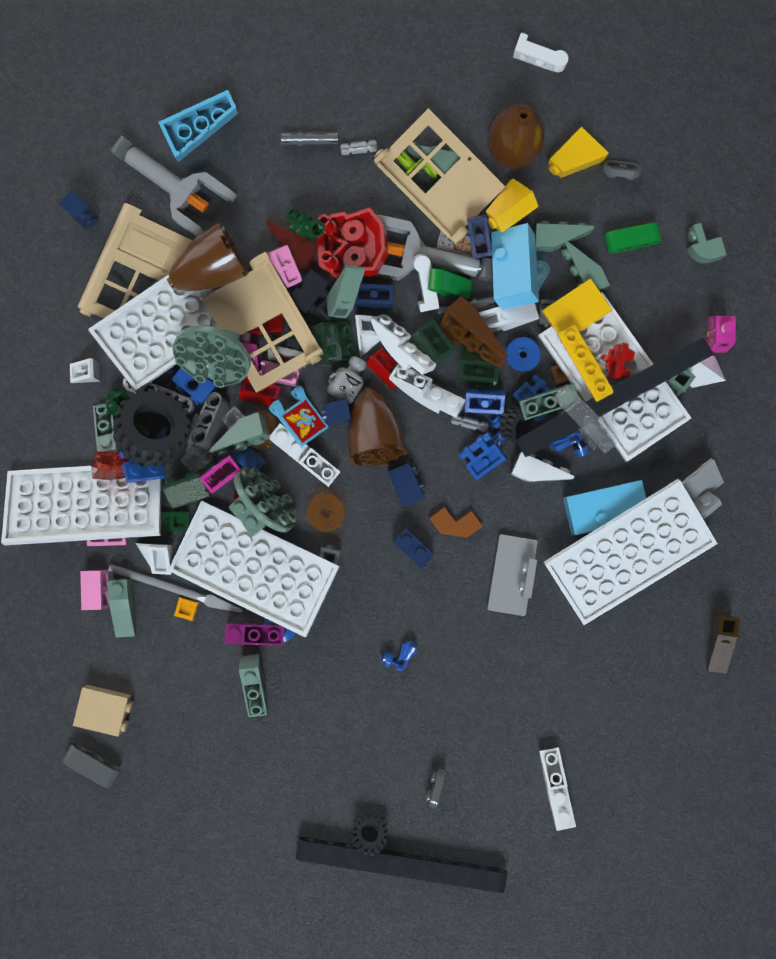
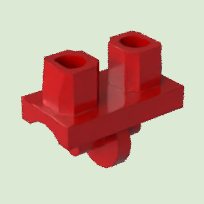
[601,343,635,380]

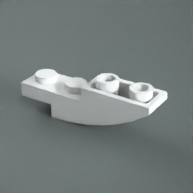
[479,303,540,333]
[371,314,436,375]
[389,363,466,418]
[270,423,340,487]
[539,747,576,831]

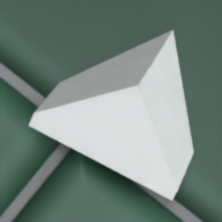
[355,315,380,358]
[687,355,726,388]
[136,543,173,575]

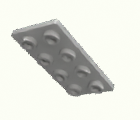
[682,458,724,520]
[487,534,537,616]

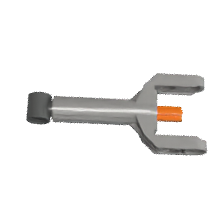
[109,135,237,237]
[374,215,493,282]

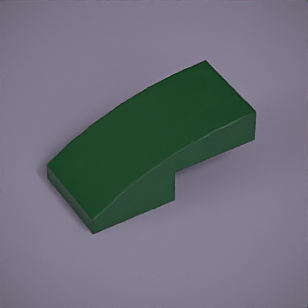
[161,512,189,531]

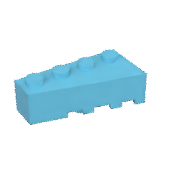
[159,90,238,162]

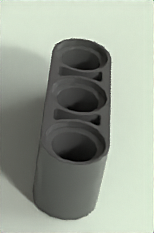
[191,392,230,450]
[62,743,121,788]

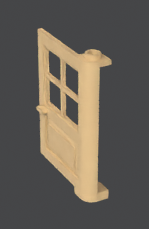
[374,108,505,245]
[77,203,192,318]
[203,252,323,393]

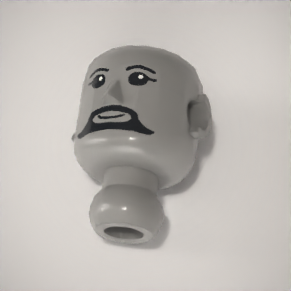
[327,356,366,404]

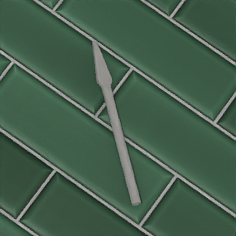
[108,564,243,613]

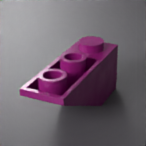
[225,622,284,646]

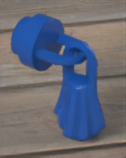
[489,414,506,449]
[550,432,589,457]
[380,641,418,671]

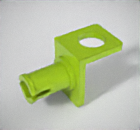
[396,151,437,181]

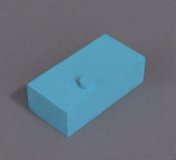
[491,223,539,310]
[563,480,646,535]

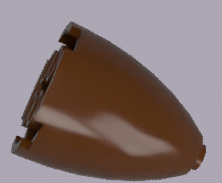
[487,104,545,169]
[167,222,249,291]
[348,387,407,467]

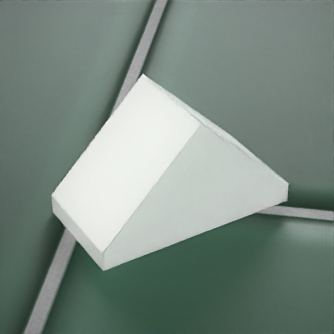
[70,358,101,383]

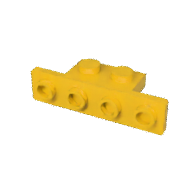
[558,325,613,402]

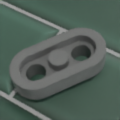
[602,160,642,180]
[425,768,446,808]

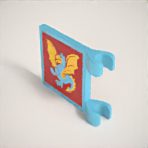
[269,386,329,447]

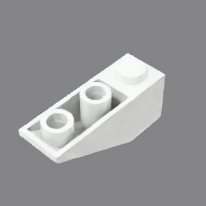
[510,452,574,482]

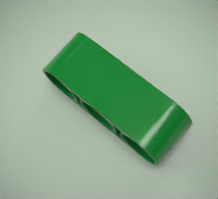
[604,222,662,254]
[427,269,472,301]

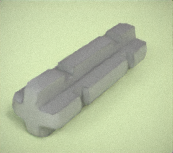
[340,140,378,155]
[451,415,489,433]

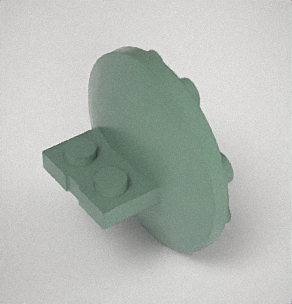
[172,325,251,388]
[229,467,297,537]

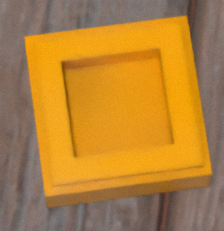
[174,597,199,621]

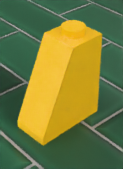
[547,127,609,178]
[486,179,539,233]

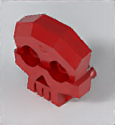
[317,207,389,279]

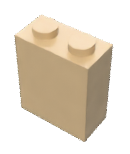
[73,685,133,737]

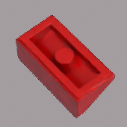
[247,315,284,335]
[366,347,398,390]
[239,377,282,407]

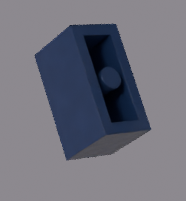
[59,190,98,230]
[467,214,492,259]
[355,284,394,309]
[321,400,351,427]
[388,463,426,508]
[393,528,434,569]

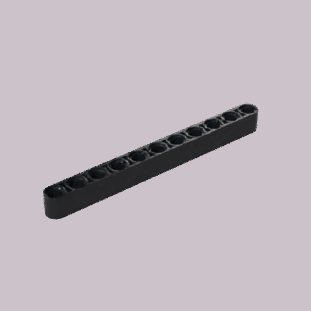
[516,337,714,457]
[295,837,508,893]

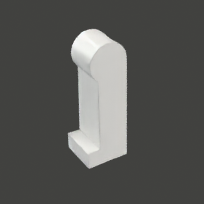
[513,33,568,72]
[413,254,439,312]

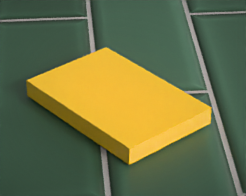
[542,279,612,335]

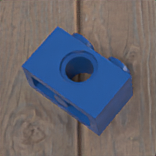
[171,368,218,405]
[465,388,505,414]

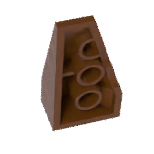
[438,296,508,369]

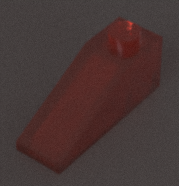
[266,219,318,270]
[91,451,128,480]

